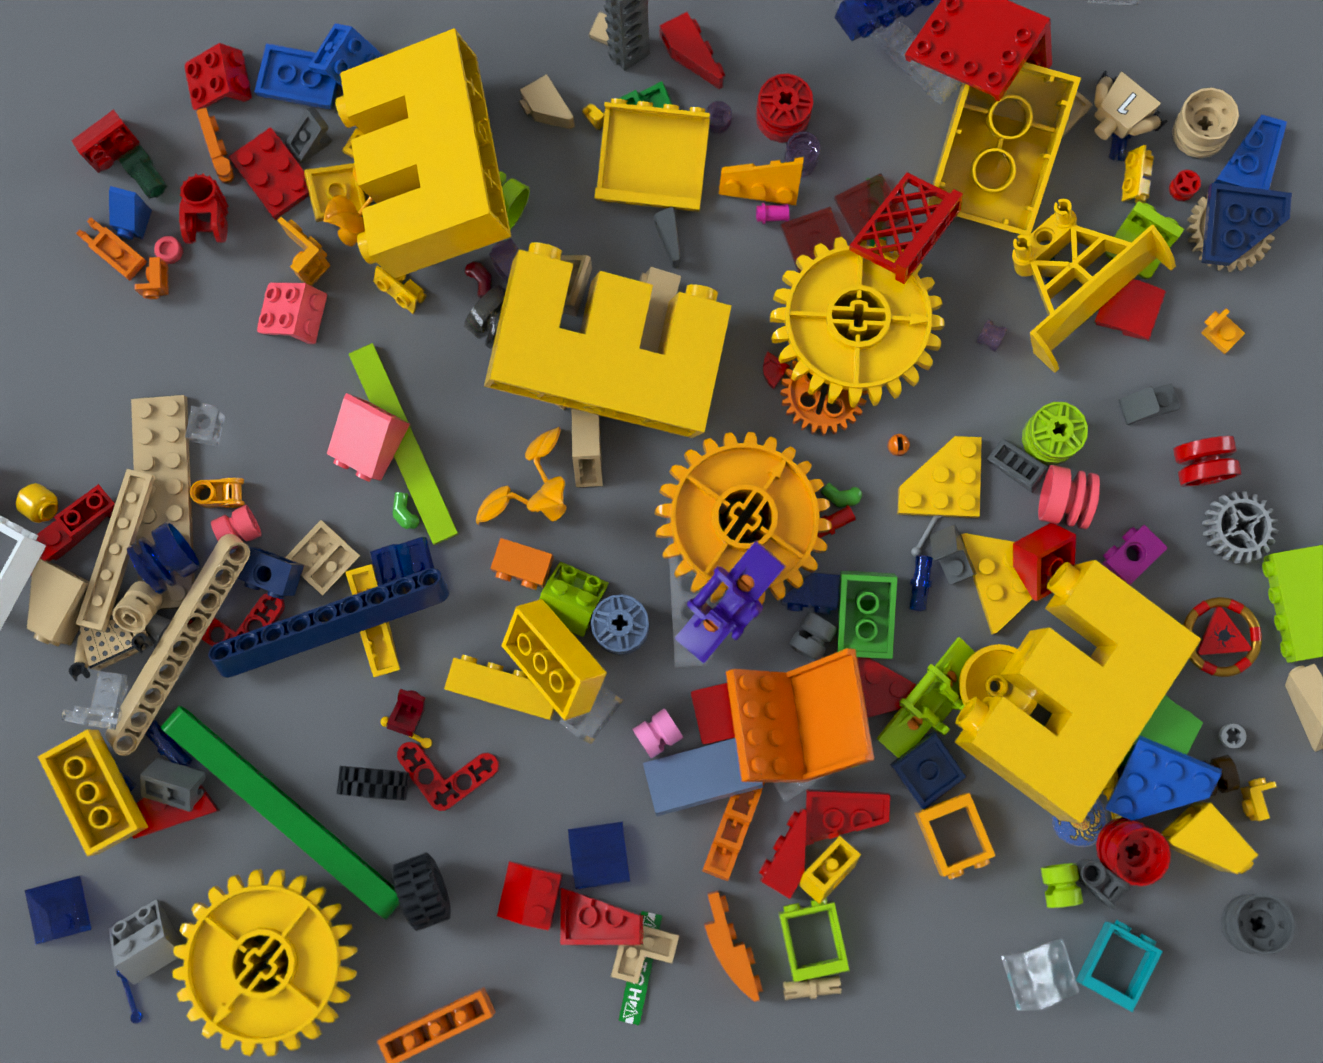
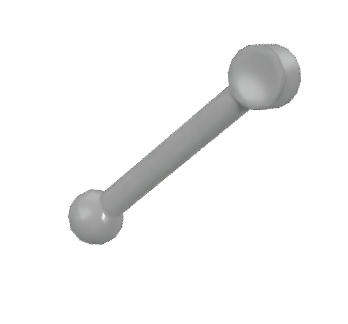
[911,515,942,557]

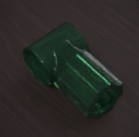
[118,144,168,199]

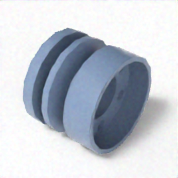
[591,594,650,655]

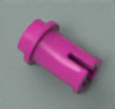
[756,203,789,224]

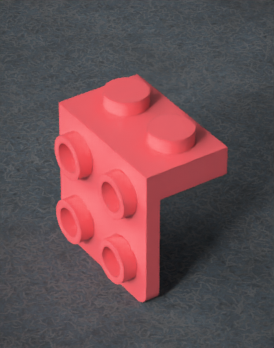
[257,283,327,344]

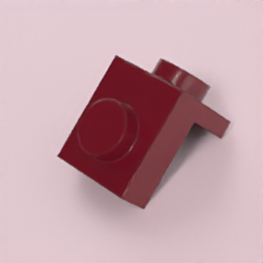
[387,689,426,737]

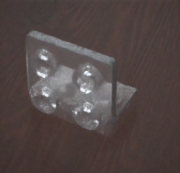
[61,671,128,730]
[1001,938,1079,1011]

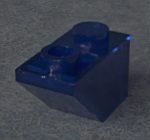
[781,573,840,614]

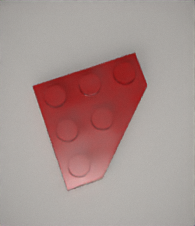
[857,657,916,718]

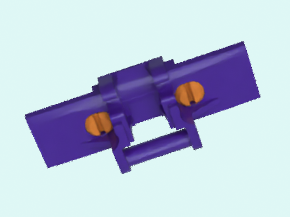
[675,541,786,663]

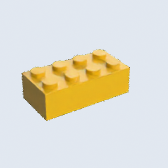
[501,599,607,721]
[38,729,148,856]

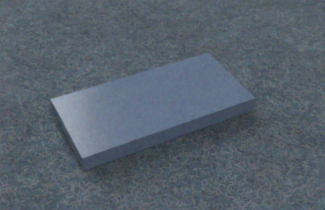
[643,738,764,816]

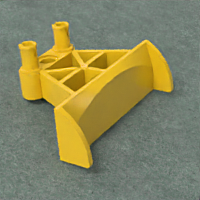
[1012,198,1176,373]

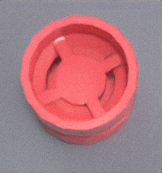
[211,505,262,551]

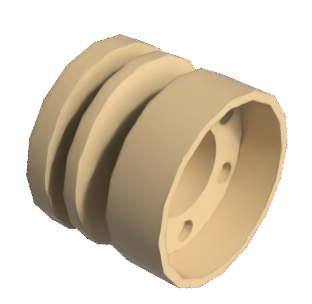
[1172,88,1239,158]

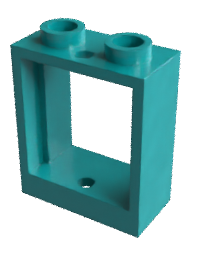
[1075,920,1163,1012]

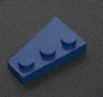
[1214,115,1287,190]

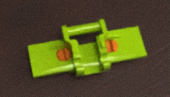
[876,637,975,758]

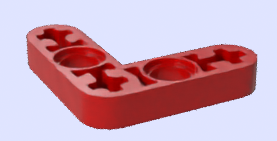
[187,593,285,647]
[397,742,499,811]

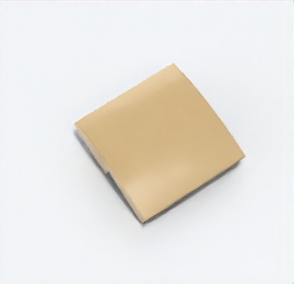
[285,520,360,595]

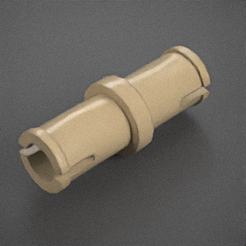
[783,975,841,1000]

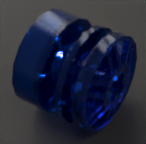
[127,521,201,594]

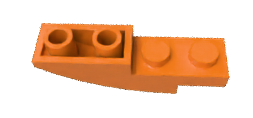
[704,890,763,1002]

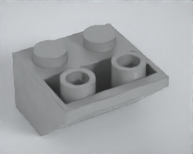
[108,899,180,985]

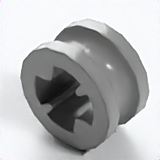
[1218,724,1246,749]

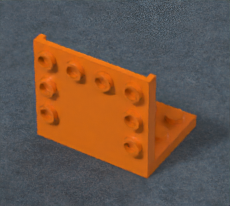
[726,648,874,783]

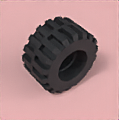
[393,852,451,931]

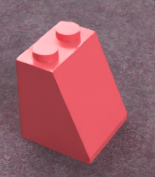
[327,393,410,482]

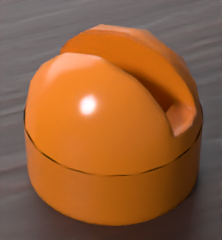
[888,434,910,456]

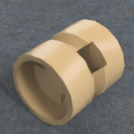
[112,581,163,633]

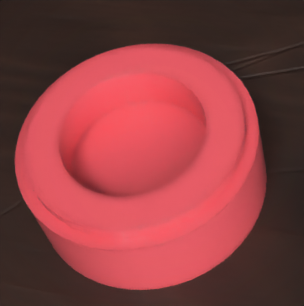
[154,236,183,264]

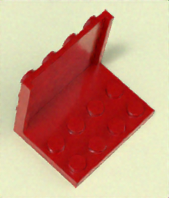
[905,0,1052,101]

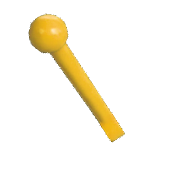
[380,716,432,749]

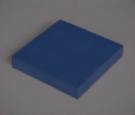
[890,732,967,810]

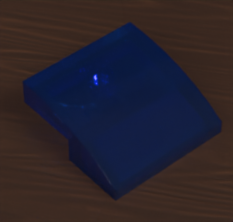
[370,537,434,586]
[568,822,631,889]

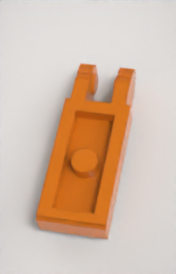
[196,108,234,184]
[76,217,147,281]

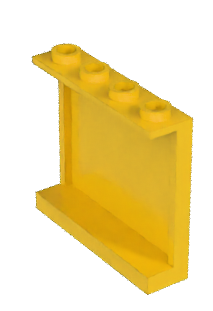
[594,98,710,212]

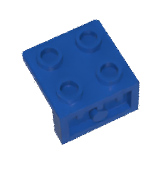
[308,23,383,88]

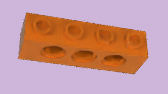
[377,987,496,1063]

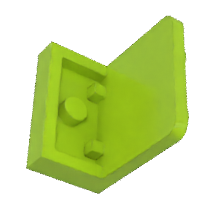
[1105,201,1184,280]

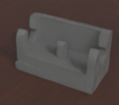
[140,758,206,812]

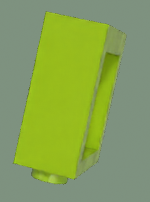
[778,897,849,982]

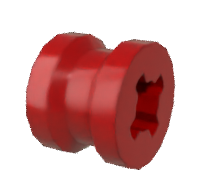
[1169,170,1201,202]

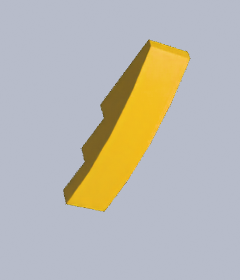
[345,564,400,678]

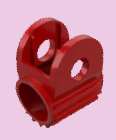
[179,173,229,244]

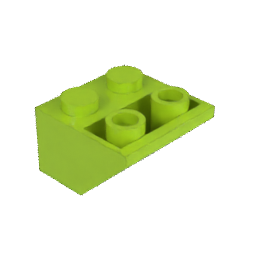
[539,561,609,637]

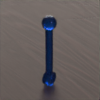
[116,970,143,1024]

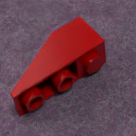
[659,12,725,89]
[758,808,807,899]

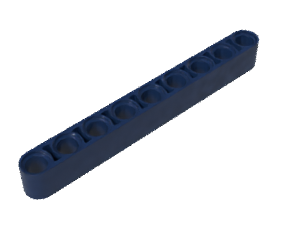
[208,568,449,678]

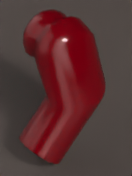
[465,261,492,299]

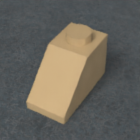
[519,74,575,129]

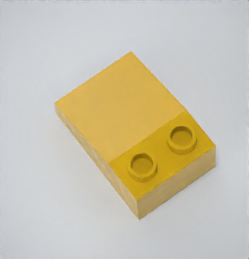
[927,62,1081,236]

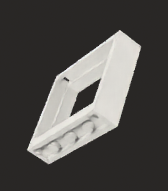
[0,515,46,630]

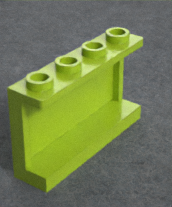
[1262,545,1323,663]

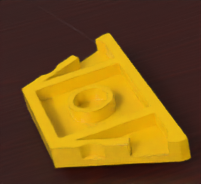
[960,533,1032,635]

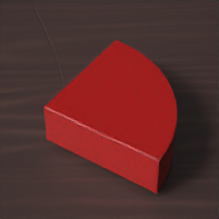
[763,352,790,389]

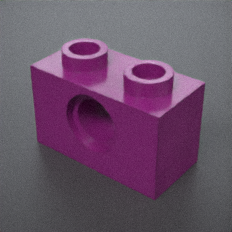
[1101,525,1168,585]

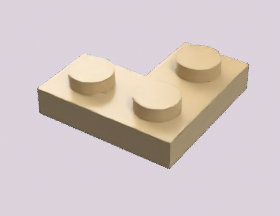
[611,925,679,984]

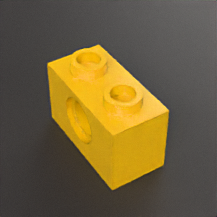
[799,836,861,904]

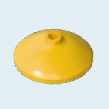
[959,644,1038,715]

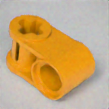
[190,478,245,508]

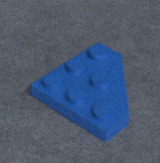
[1106,735,1221,821]

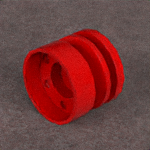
[756,73,813,143]
[1096,817,1171,886]

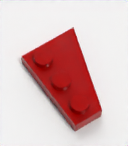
[132,767,220,839]
[805,789,890,846]

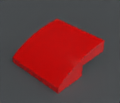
[1095,279,1166,341]

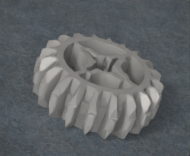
[1202,491,1279,564]

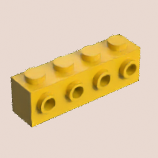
[444,654,555,721]

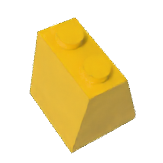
[1160,802,1258,874]

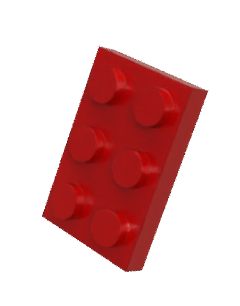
[228,127,310,220]

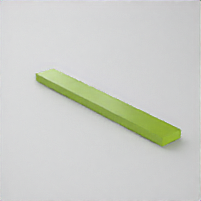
[349,343,459,546]

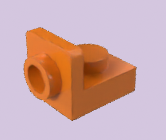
[134,257,168,300]

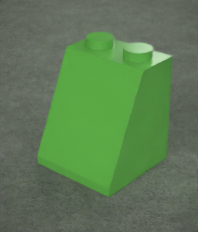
[1118,695,1203,771]

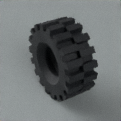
[336,766,410,800]

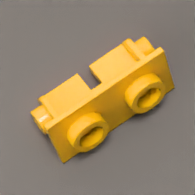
[1122,145,1154,203]
[373,265,427,314]

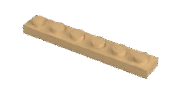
[76,469,156,632]

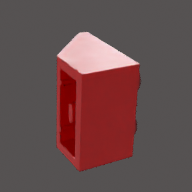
[71,109,140,173]

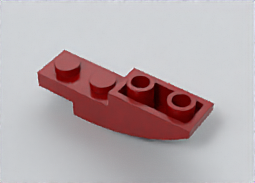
[31,484,115,575]

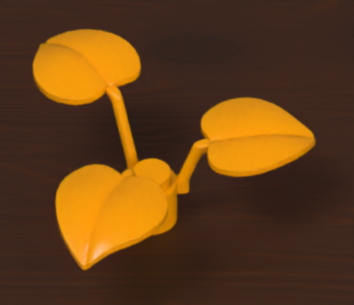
[323,166,373,247]
[476,427,567,525]

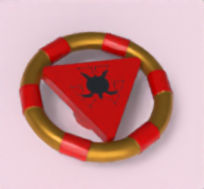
[1183,597,1262,677]

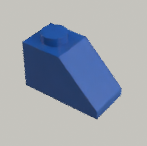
[109,186,152,240]

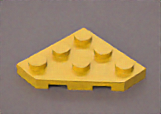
[898,436,982,518]

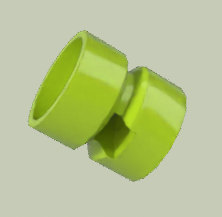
[1041,863,1083,908]

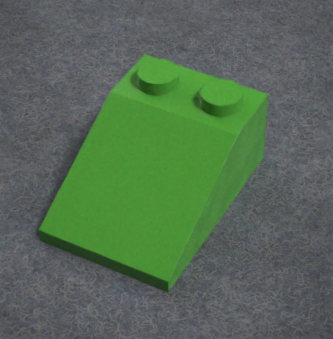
[837,571,897,659]

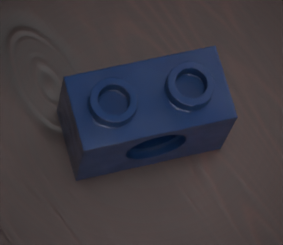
[237,547,304,599]

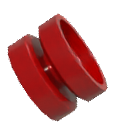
[1173,436,1242,487]

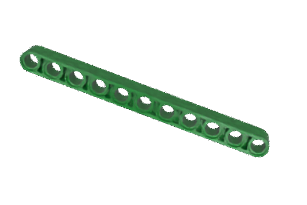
[161,705,400,920]

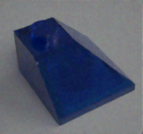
[25,876,92,945]

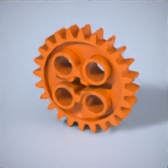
[780,360,867,436]

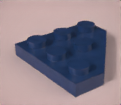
[1202,183,1292,266]

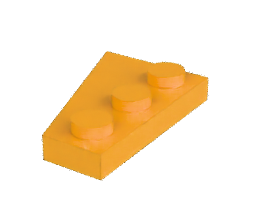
[718,157,804,205]

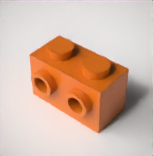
[490,538,554,590]

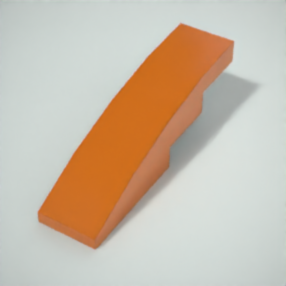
[702,782,765,881]

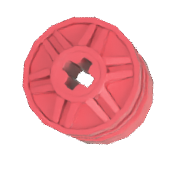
[1038,465,1100,530]

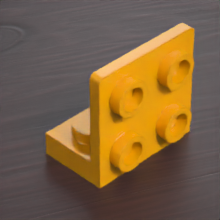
[277,217,330,286]

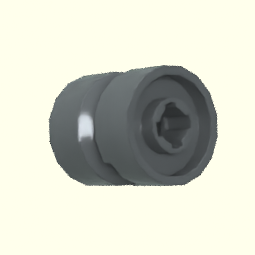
[788,612,838,661]

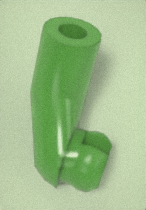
[821,482,862,508]
[392,492,419,529]

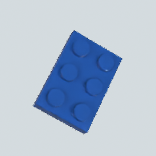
[254,44,338,110]

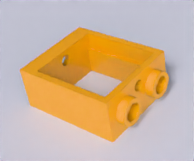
[915,793,995,879]

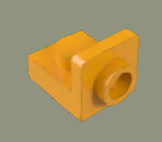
[1201,308,1245,354]

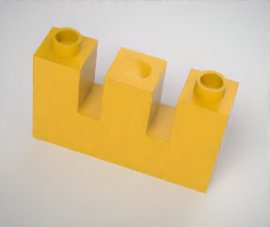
[336,28,511,279]
[484,242,731,438]
[955,560,1201,824]

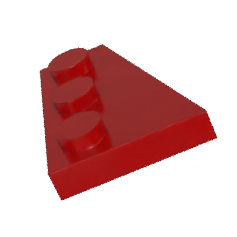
[560,888,643,945]

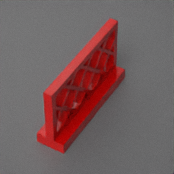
[849,172,963,284]

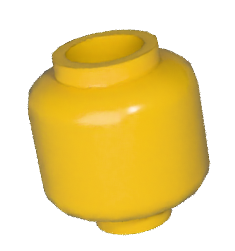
[16,483,58,523]

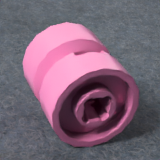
[632,708,684,759]

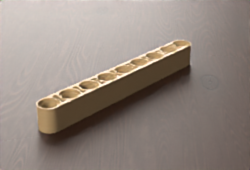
[106,534,250,756]

